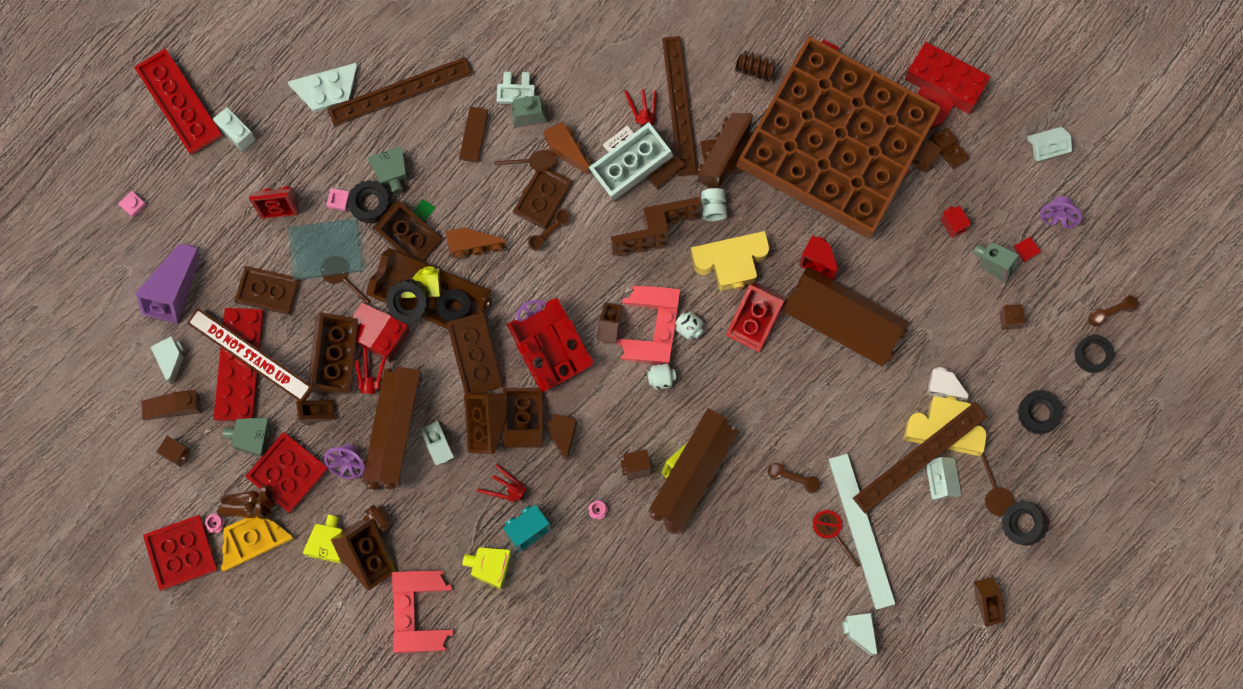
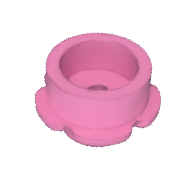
[588,500,608,519]
[205,514,225,533]

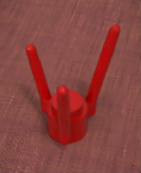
[624,89,657,127]
[355,348,387,394]
[477,464,527,503]

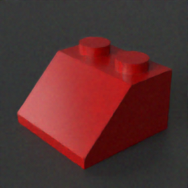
[799,235,838,281]

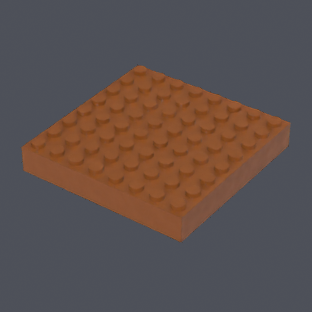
[736,36,941,239]

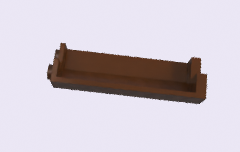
[366,248,492,329]
[782,267,908,367]
[362,367,422,490]
[648,408,739,534]

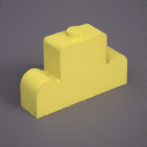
[690,231,769,291]
[903,396,986,456]

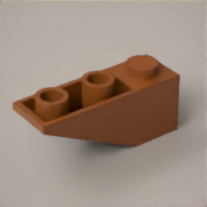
[543,121,591,175]
[446,228,507,259]

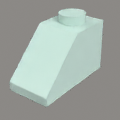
[151,337,184,384]
[420,421,454,465]
[842,613,877,656]

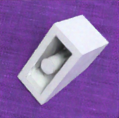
[927,367,968,402]

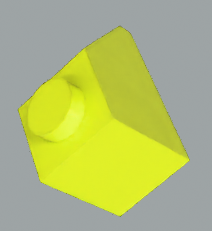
[401,267,441,298]

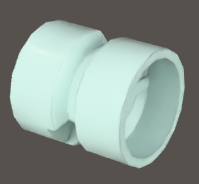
[701,188,727,221]

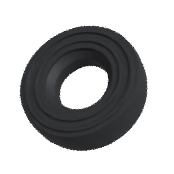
[437,289,471,321]

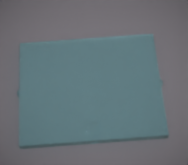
[288,218,362,280]

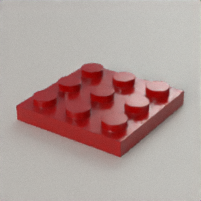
[245,432,328,514]
[143,515,218,591]

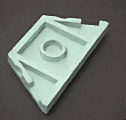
[288,63,358,113]

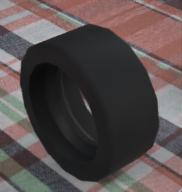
[1075,335,1114,373]

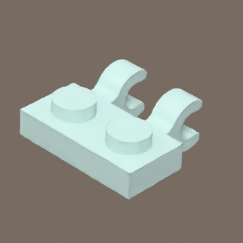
[497,72,535,104]

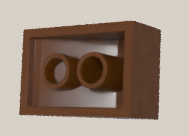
[371,201,442,261]
[503,388,543,448]
[464,393,507,454]
[330,519,396,591]

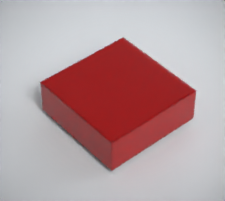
[1013,237,1041,263]

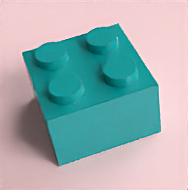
[503,504,551,553]

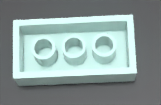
[589,122,673,201]

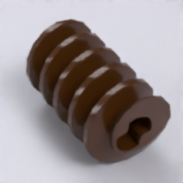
[735,50,775,82]

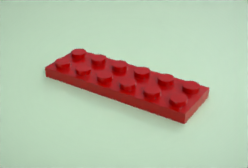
[134,48,222,155]
[213,308,264,422]

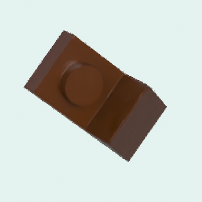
[296,400,335,425]

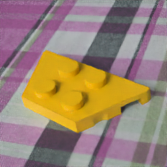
[221,517,293,572]

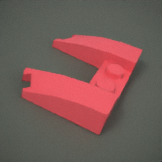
[616,286,680,365]
[392,571,454,654]

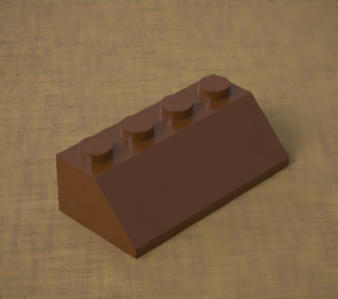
[696,113,753,188]
[308,312,358,394]

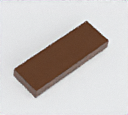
[459,107,488,163]

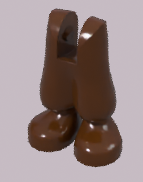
[217,485,275,519]

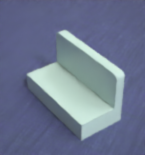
[1027,127,1072,161]
[926,457,961,500]

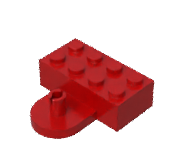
[905,41,991,129]

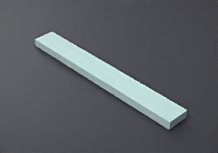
[828,454,895,610]

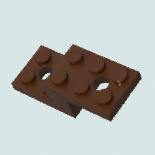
[611,197,701,256]

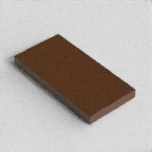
[446,312,503,395]

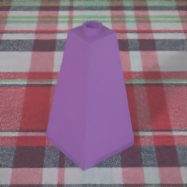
[136,244,200,324]

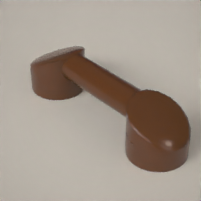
[528,209,570,251]
[1088,295,1139,327]
[768,463,820,494]

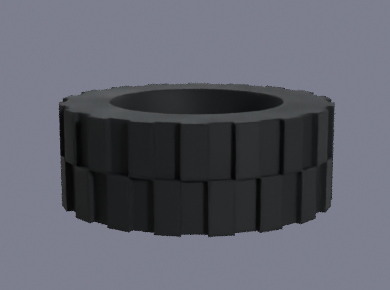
[348,180,391,224]
[386,279,431,323]
[1017,390,1063,435]
[1002,501,1049,546]

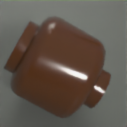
[362,505,392,534]

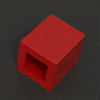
[940,205,971,238]

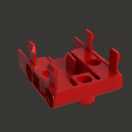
[506,298,594,392]

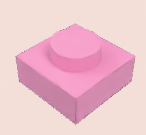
[327,188,350,211]
[118,191,146,218]

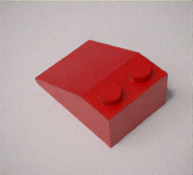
[249,186,298,219]
[726,282,788,352]
[352,303,410,363]

